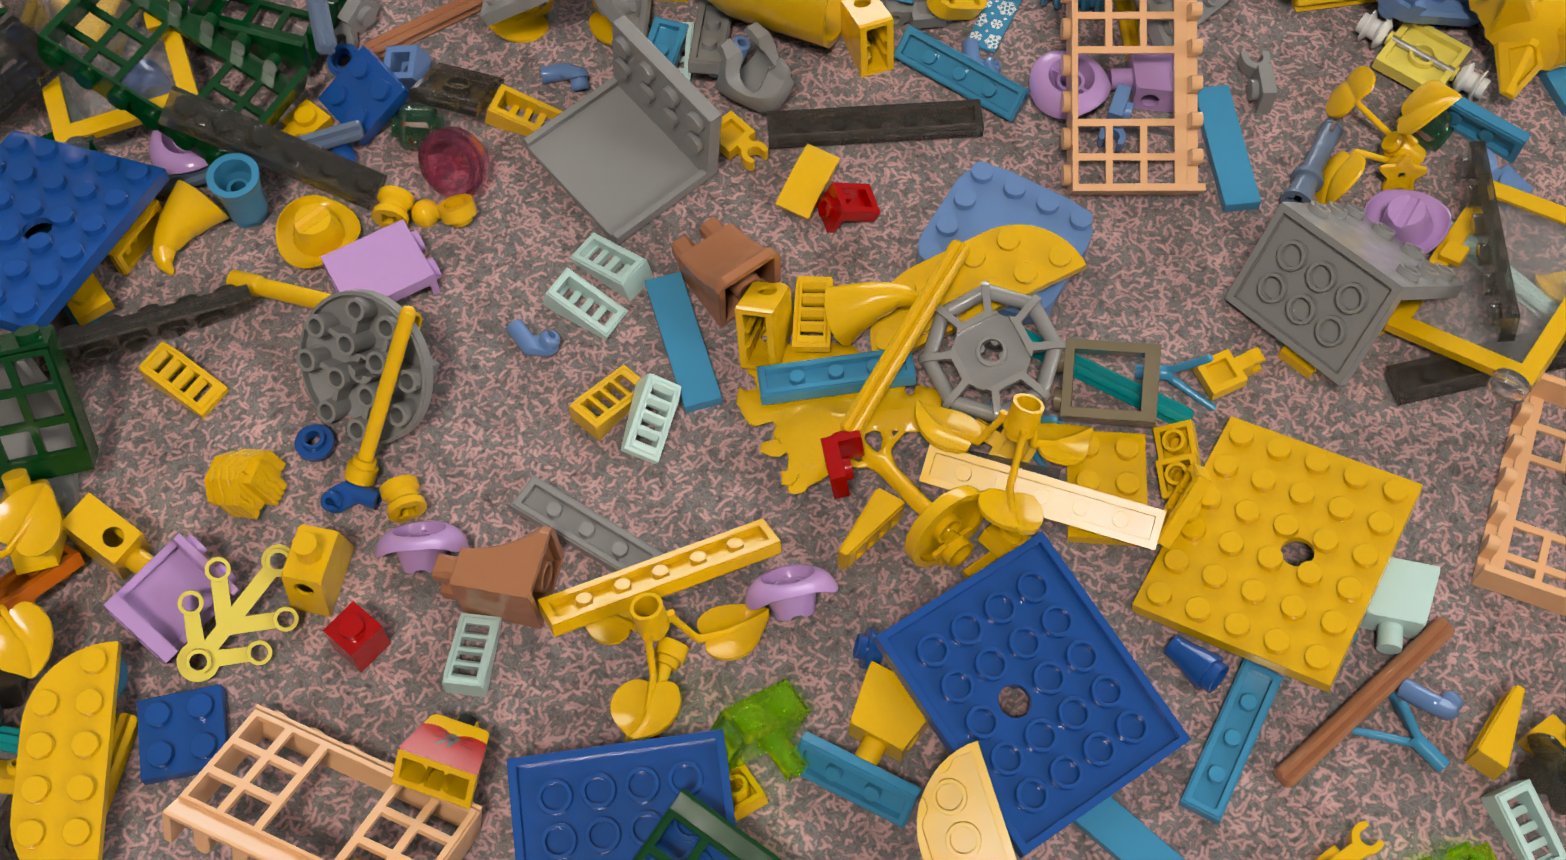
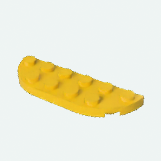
[870,224,1087,353]
[10,641,122,860]
[917,741,1017,860]

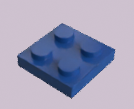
[318,45,412,146]
[136,684,229,785]

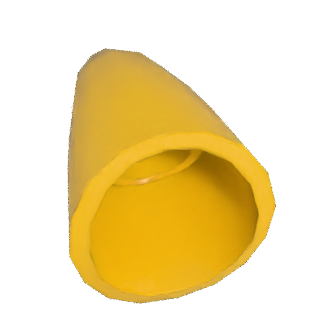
[152,180,230,276]
[824,282,919,347]

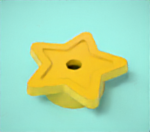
[1379,153,1427,191]
[931,526,975,568]

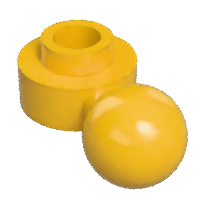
[411,193,477,228]

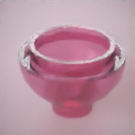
[418,126,489,198]

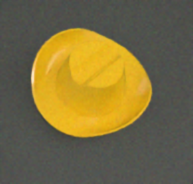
[275,195,361,269]

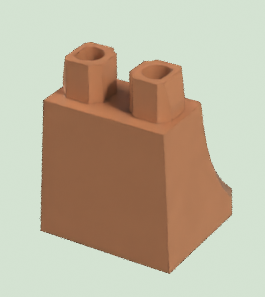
[671,217,781,328]
[432,526,564,629]

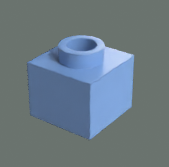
[384,45,431,90]

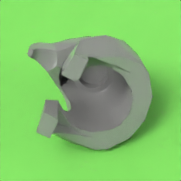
[715,22,794,115]

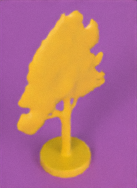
[736,342,984,568]

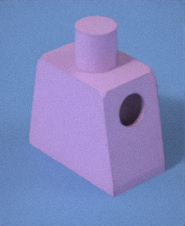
[1108,44,1173,113]

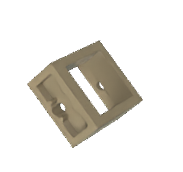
[1053,338,1162,428]

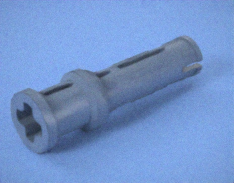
[1280,120,1344,203]

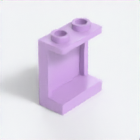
[320,219,442,302]
[102,533,240,664]

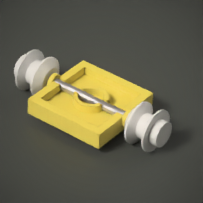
[1355,9,1492,101]

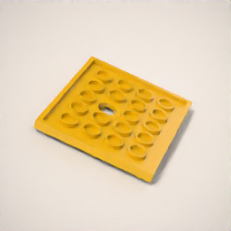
[1132,416,1423,693]

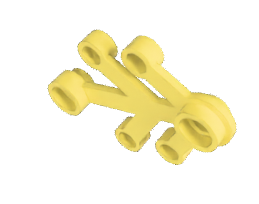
[177,544,299,682]

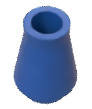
[1164,635,1229,693]

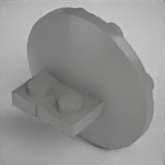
[296,289,440,445]

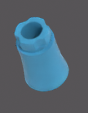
[206,153,268,229]

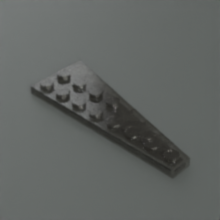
[32,284,252,380]

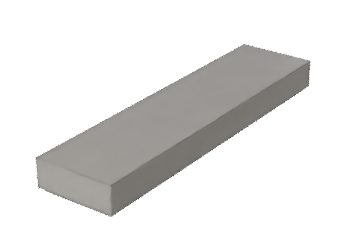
[510,475,665,572]

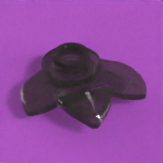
[1517,733,1566,815]

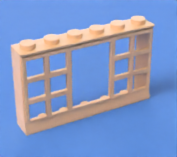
[1060,0,1206,195]
[1471,373,1566,616]
[162,704,483,860]

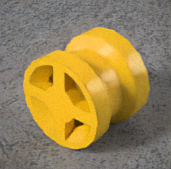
[371,185,415,228]
[379,474,427,523]

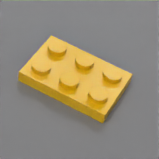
[1065,431,1148,546]

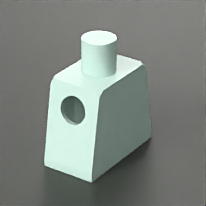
[1359,557,1440,654]

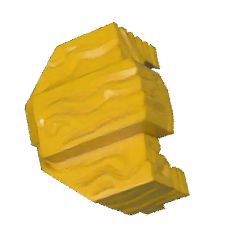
[204,448,287,520]

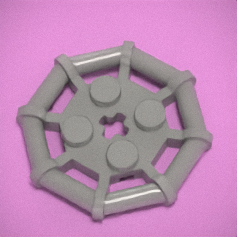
[918,281,1066,425]

